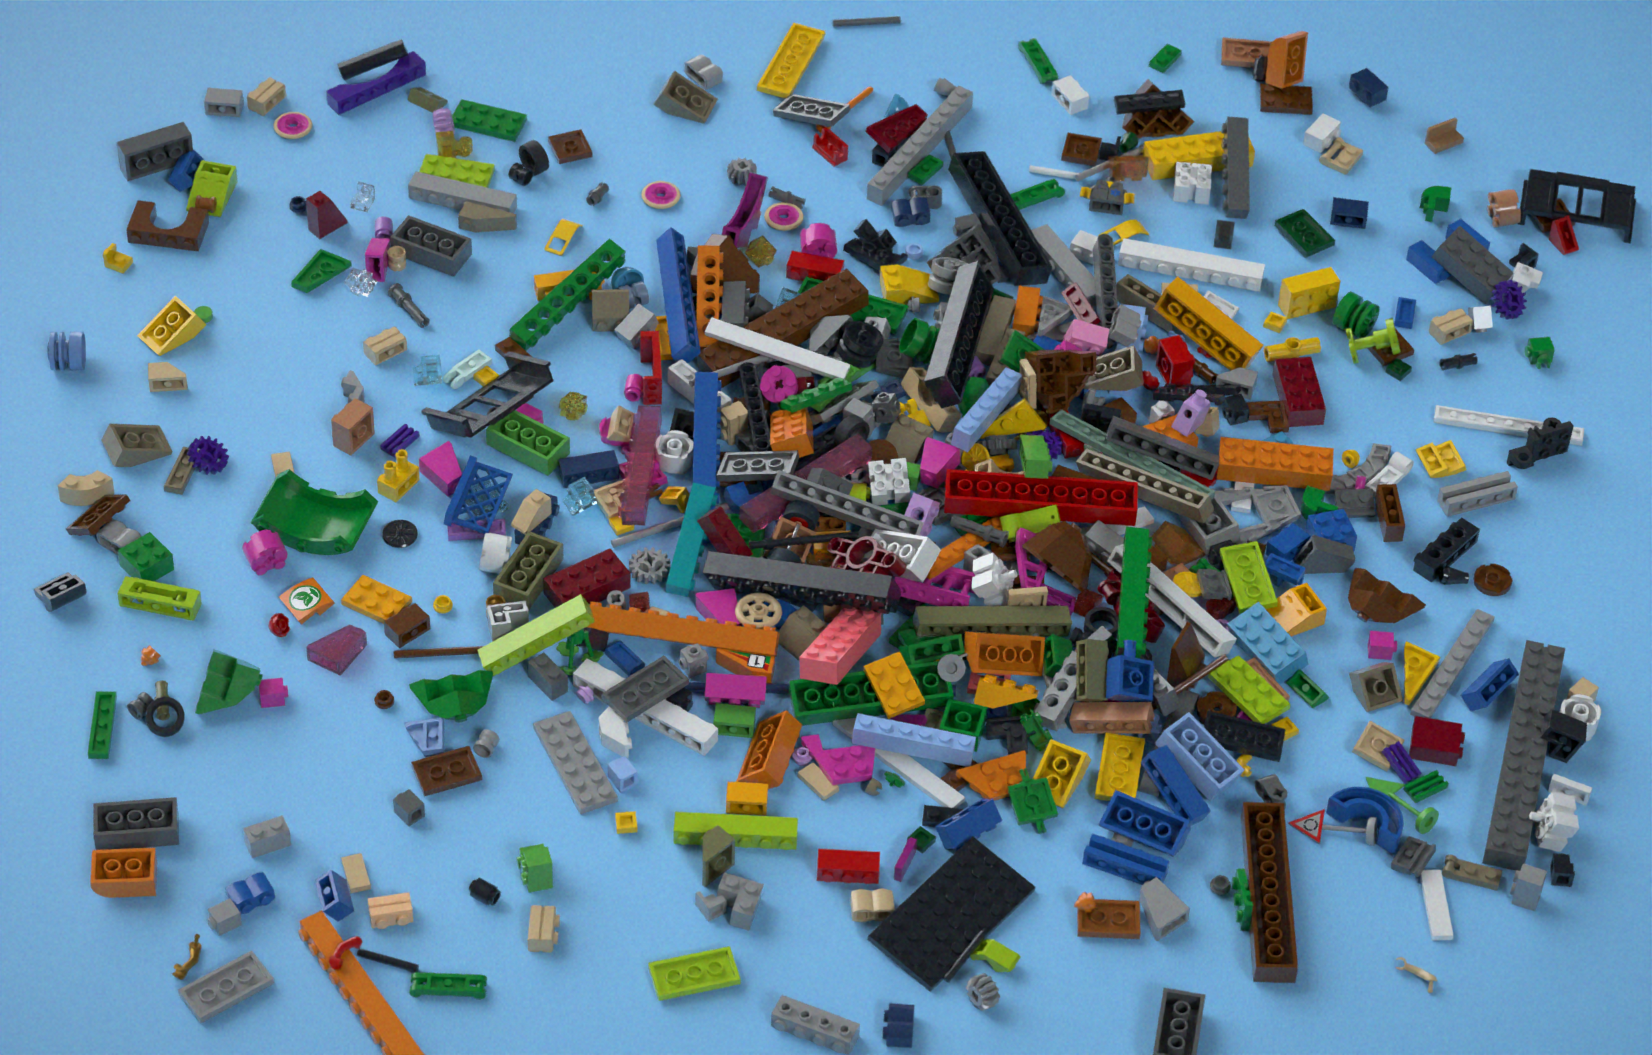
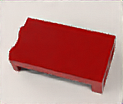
[640,331,662,405]

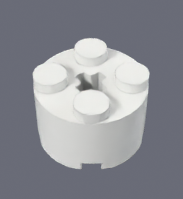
[656,431,693,475]
[479,533,512,574]
[1560,694,1601,741]

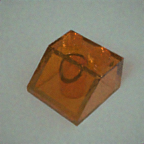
[1109,155,1149,182]
[1151,521,1206,565]

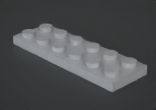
[533,711,618,814]

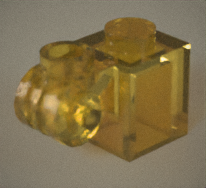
[436,131,473,158]

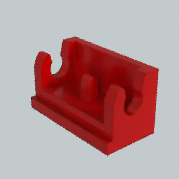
[812,127,848,167]

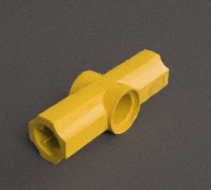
[1264,337,1321,362]

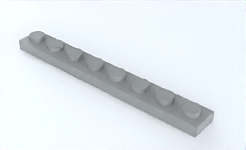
[1410,609,1495,718]

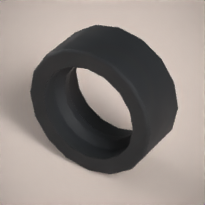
[519,140,549,176]
[834,415,870,452]
[1083,607,1119,639]
[146,696,185,737]

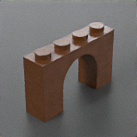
[126,200,209,252]

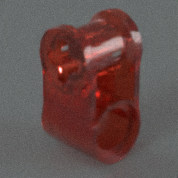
[1205,597,1237,620]

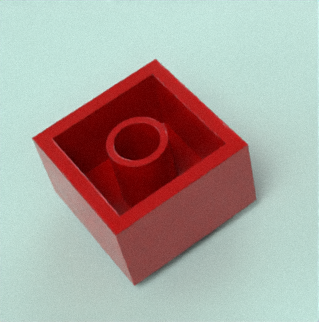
[1156,335,1195,386]

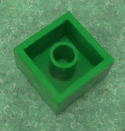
[118,532,174,581]
[939,699,987,752]

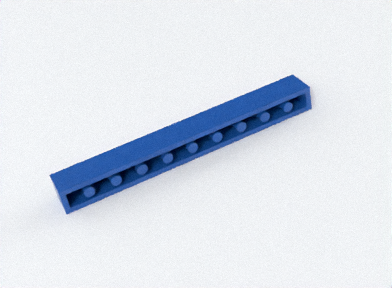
[656,227,701,363]
[692,372,721,544]

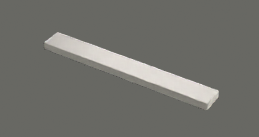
[705,318,850,380]
[1433,405,1584,446]
[833,718,965,808]

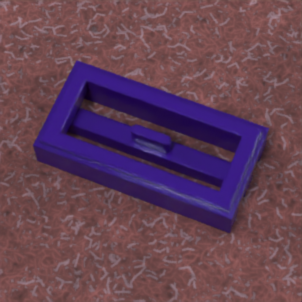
[380,424,420,458]
[1382,741,1422,784]

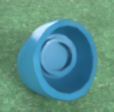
[884,94,910,118]
[611,267,644,290]

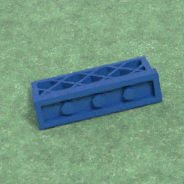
[444,455,513,534]

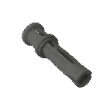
[388,283,430,328]
[950,515,1009,548]

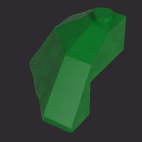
[195,649,263,714]
[409,670,493,722]

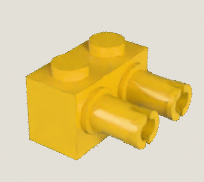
[377,449,420,502]

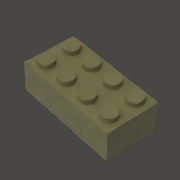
[493,531,564,611]

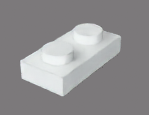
[1548,774,1592,806]

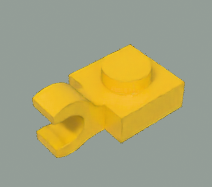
[904,398,931,427]

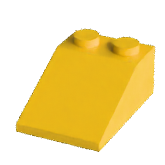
[879,265,939,305]
[137,296,207,356]
[1033,739,1091,808]

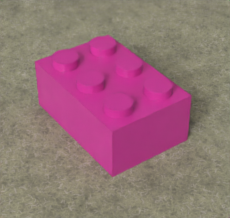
[705,673,767,708]

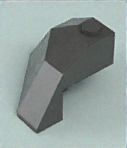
[926,224,1001,284]

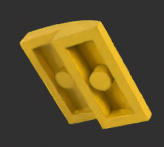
[1415,440,1466,478]

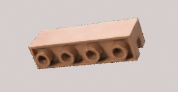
[1069,702,1155,734]

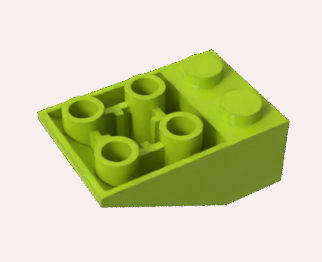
[186,160,238,217]

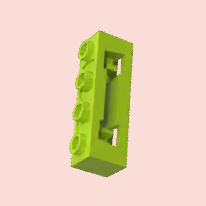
[117,576,202,621]

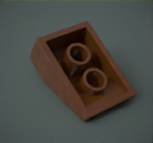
[1167,621,1206,691]

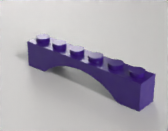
[326,51,426,115]

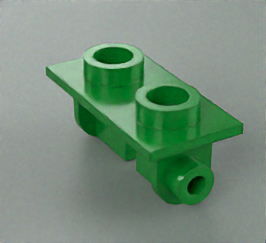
[1020,708,1053,751]

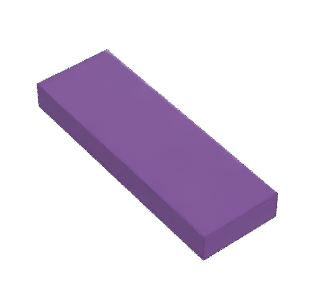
[447,519,506,541]

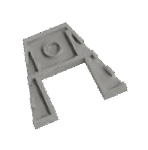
[1212,485,1301,545]

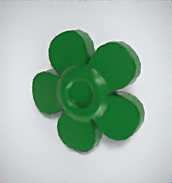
[884,771,906,788]

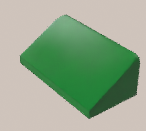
[1286,669,1330,708]

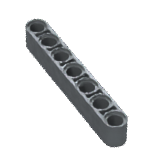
[1093,234,1118,349]
[1139,690,1199,797]

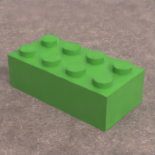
[486,410,570,476]

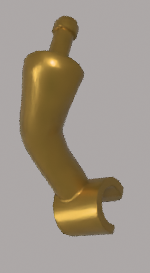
[172,934,202,980]

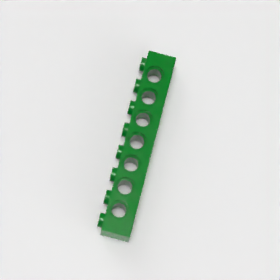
[509,238,626,351]

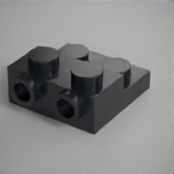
[1082,403,1124,433]

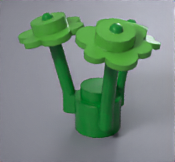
[556,628,604,676]

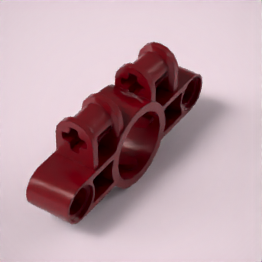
[827,536,907,577]
[1097,568,1165,643]

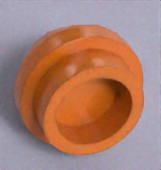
[1144,336,1159,354]
[141,645,161,666]
[1074,892,1096,913]

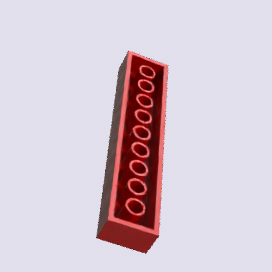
[944,469,1138,526]

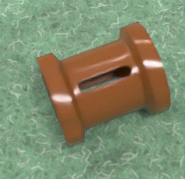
[195,195,217,213]

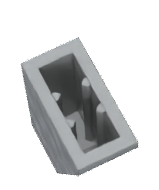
[1139,877,1190,941]

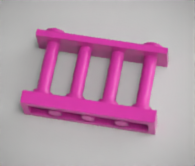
[895,567,976,606]

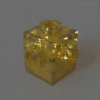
[745,236,777,268]
[559,392,588,420]

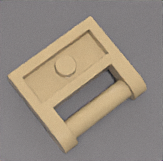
[1319,137,1363,175]

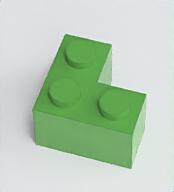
[516,843,553,893]

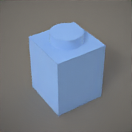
[608,756,638,793]

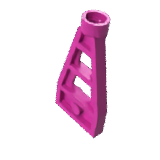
[1015,527,1048,588]

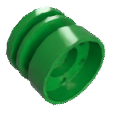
[1333,291,1380,339]
[899,318,940,365]

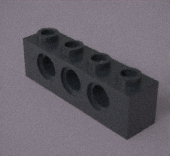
[1413,517,1480,582]

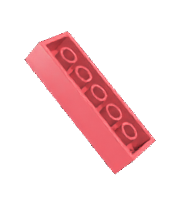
[799,607,881,685]

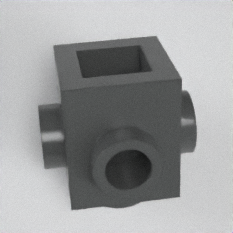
[872,392,901,423]

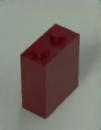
[1409,716,1465,766]

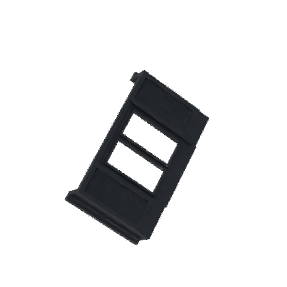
[1517,169,1636,243]
[421,351,554,438]

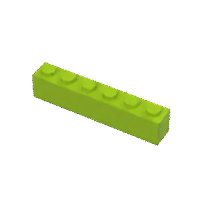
[478,594,595,676]
[674,812,798,850]

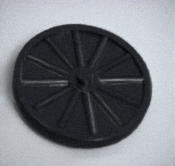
[383,520,418,548]

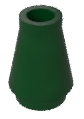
[1119,132,1138,153]

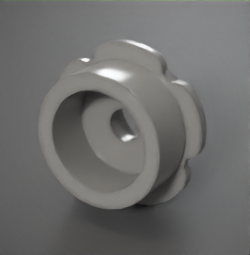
[908,296,920,314]

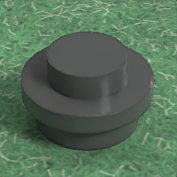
[1210,875,1231,895]

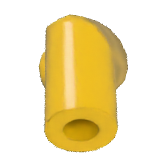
[1236,754,1252,777]

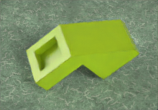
[970,939,1021,972]

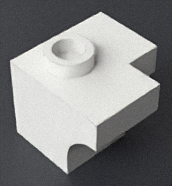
[1509,262,1543,293]

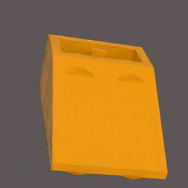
[1266,583,1327,637]
[974,674,1039,708]

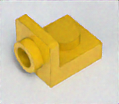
[103,243,133,273]
[659,486,690,513]

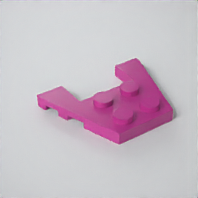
[801,734,876,785]

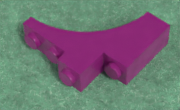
[722,172,768,248]

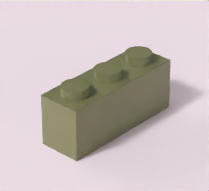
[1076,639,1109,702]

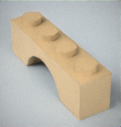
[901,367,962,433]

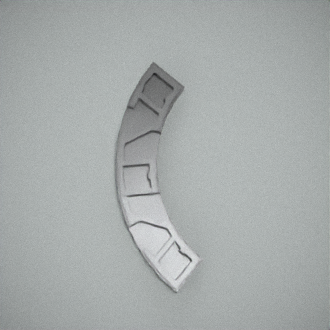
[1325,443,1392,494]

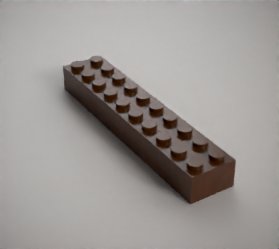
[697,268,869,388]
[1241,802,1298,983]

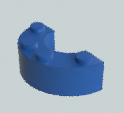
[1326,787,1404,854]

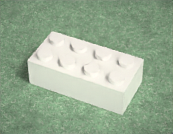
[860,529,941,582]

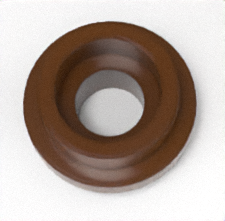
[374,690,394,709]

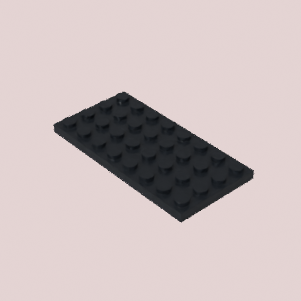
[867,837,1036,992]

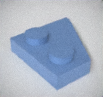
[405,718,444,756]

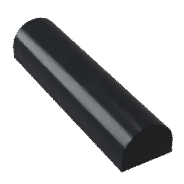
[337,39,409,80]

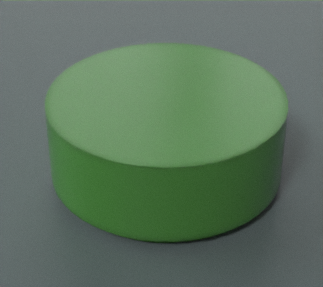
[194,306,213,323]

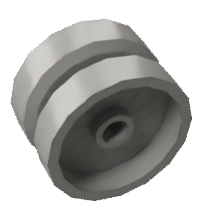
[928,257,968,295]

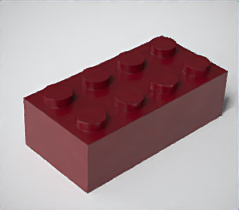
[1272,357,1326,427]
[543,548,631,608]

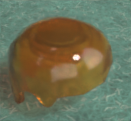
[806,551,835,568]

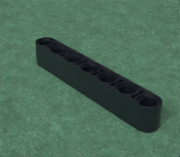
[740,362,771,452]

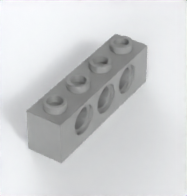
[1033,651,1076,731]

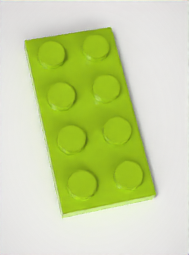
[419,154,495,188]
[1219,541,1278,614]
[1208,655,1291,724]
[648,946,741,1001]

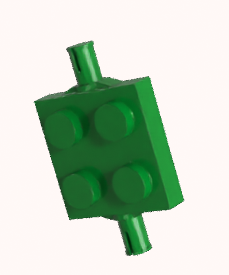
[1007,768,1058,834]

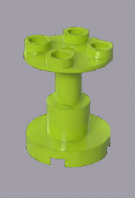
[1346,318,1401,364]

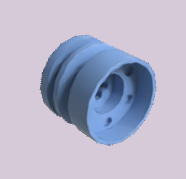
[47,332,86,370]

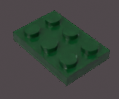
[1274,208,1335,257]

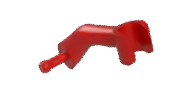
[329,936,362,970]

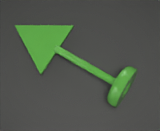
[1366,777,1439,834]

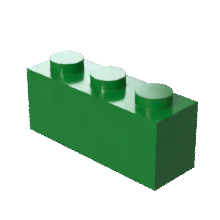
[899,634,965,665]

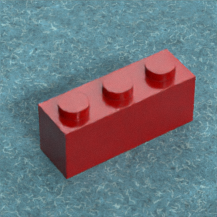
[786,251,844,281]
[817,849,880,884]

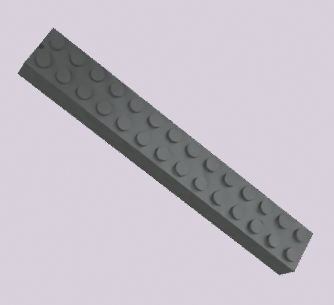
[1482,640,1565,871]

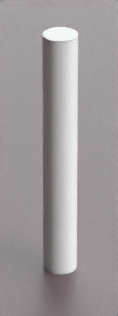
[1029,165,1079,180]

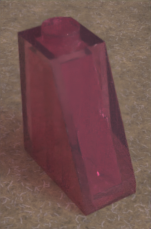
[306,625,367,676]

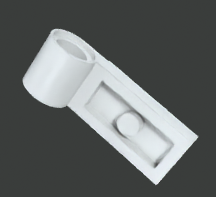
[1365,451,1414,497]

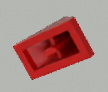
[1549,216,1579,255]

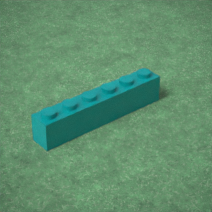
[666,482,718,597]

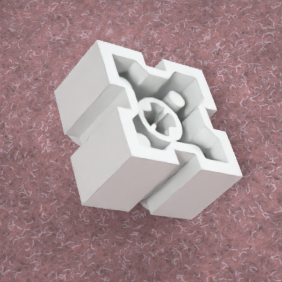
[1173,162,1212,204]
[868,458,910,505]
[972,553,1018,606]
[1529,791,1579,852]

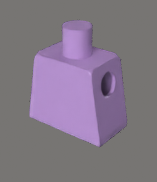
[1171,390,1211,437]

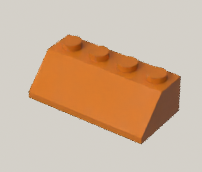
[964,632,1045,676]
[736,710,802,790]

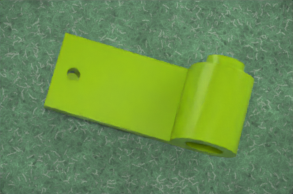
[1000,505,1060,543]

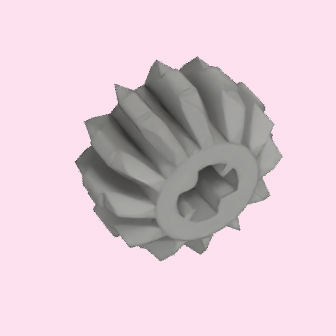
[727,157,757,186]
[966,973,1000,1011]

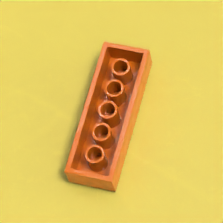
[1217,437,1334,491]

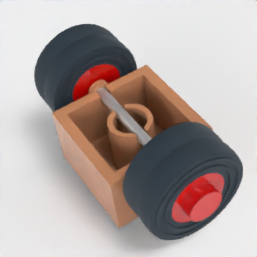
[764,500,820,564]

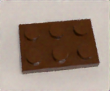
[1260,84,1313,115]
[66,494,131,536]
[411,746,482,797]

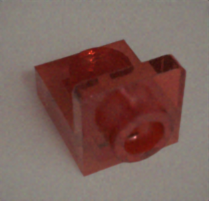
[1073,589,1104,617]
[629,592,651,612]

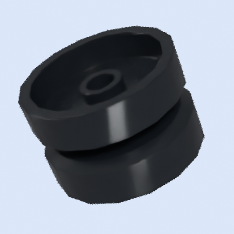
[837,321,884,368]

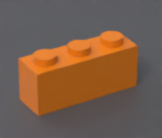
[1012,286,1043,337]

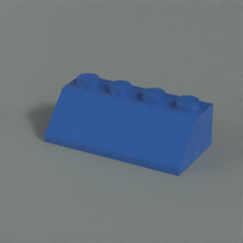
[1098,790,1191,857]

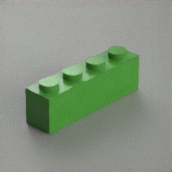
[1019,435,1052,479]

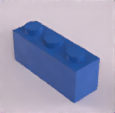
[1460,658,1519,711]
[935,798,1002,851]

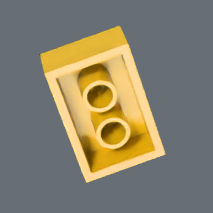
[1278,267,1341,319]

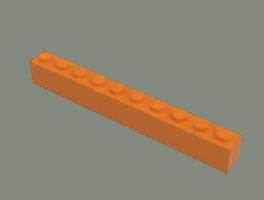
[587,602,780,657]
[298,910,424,1055]

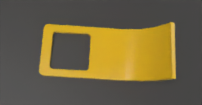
[544,219,583,256]
[1099,219,1149,245]

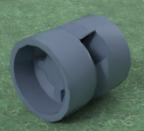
[617,281,649,309]

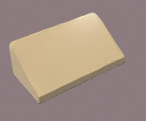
[607,406,635,442]

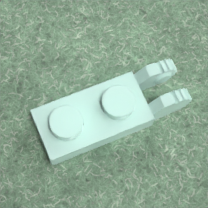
[442,350,492,390]

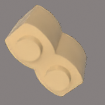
[850,888,895,922]

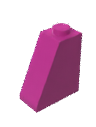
[365,238,390,282]
[920,437,961,488]
[419,441,462,497]
[696,589,742,627]

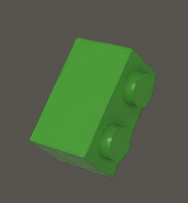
[713,703,756,738]

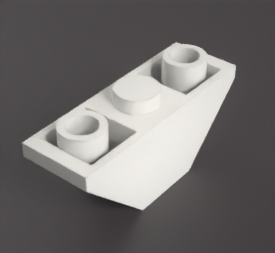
[599,706,632,758]

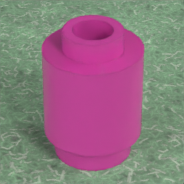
[624,374,643,402]

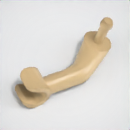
[1395,957,1437,993]

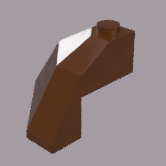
[1122,79,1195,139]
[690,234,760,294]
[1025,349,1097,414]
[1022,521,1092,594]
[1348,568,1426,623]

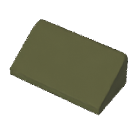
[408,87,448,113]

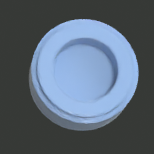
[905,243,923,260]

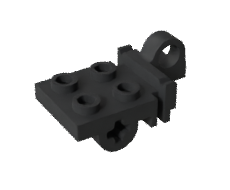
[1506,417,1574,469]

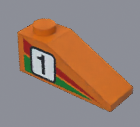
[716,647,775,683]

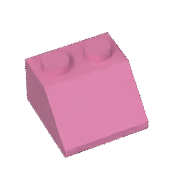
[1063,319,1109,356]

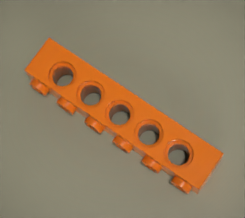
[697,245,723,351]

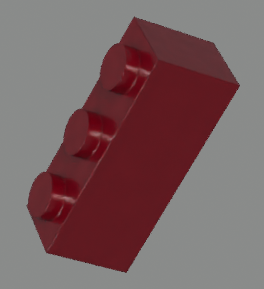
[697,506,753,557]

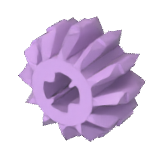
[432,108,455,138]

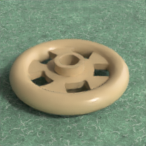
[735,593,782,630]

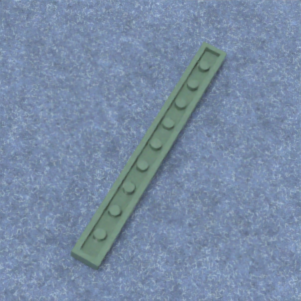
[1050,410,1215,500]

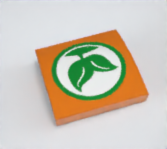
[279,577,335,625]

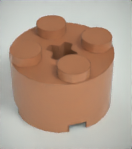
[1487,189,1521,228]

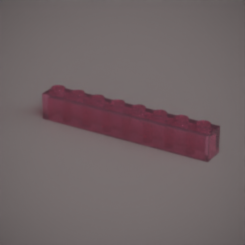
[618,405,662,525]
[739,434,873,533]

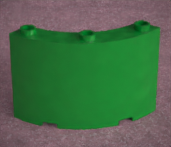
[251,469,378,555]

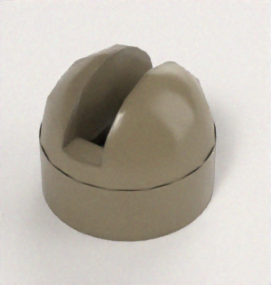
[865,778,882,796]

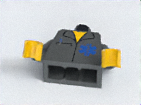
[1079,177,1135,215]

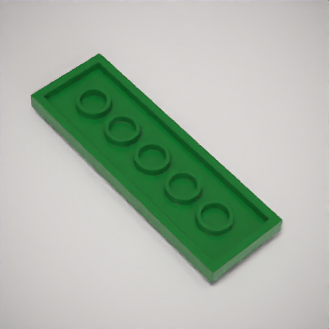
[795,277,908,335]

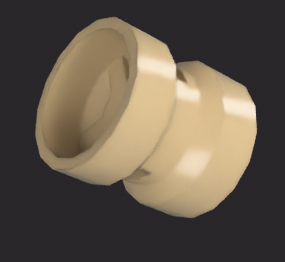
[388,246,406,271]

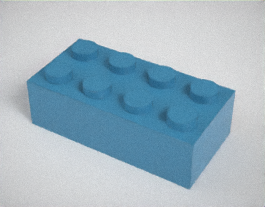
[1227,602,1309,685]

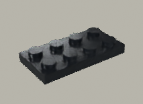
[1204,711,1285,762]

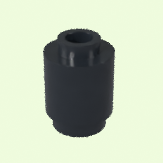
[1252,56,1268,82]
[469,878,501,906]

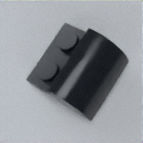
[34,572,87,612]

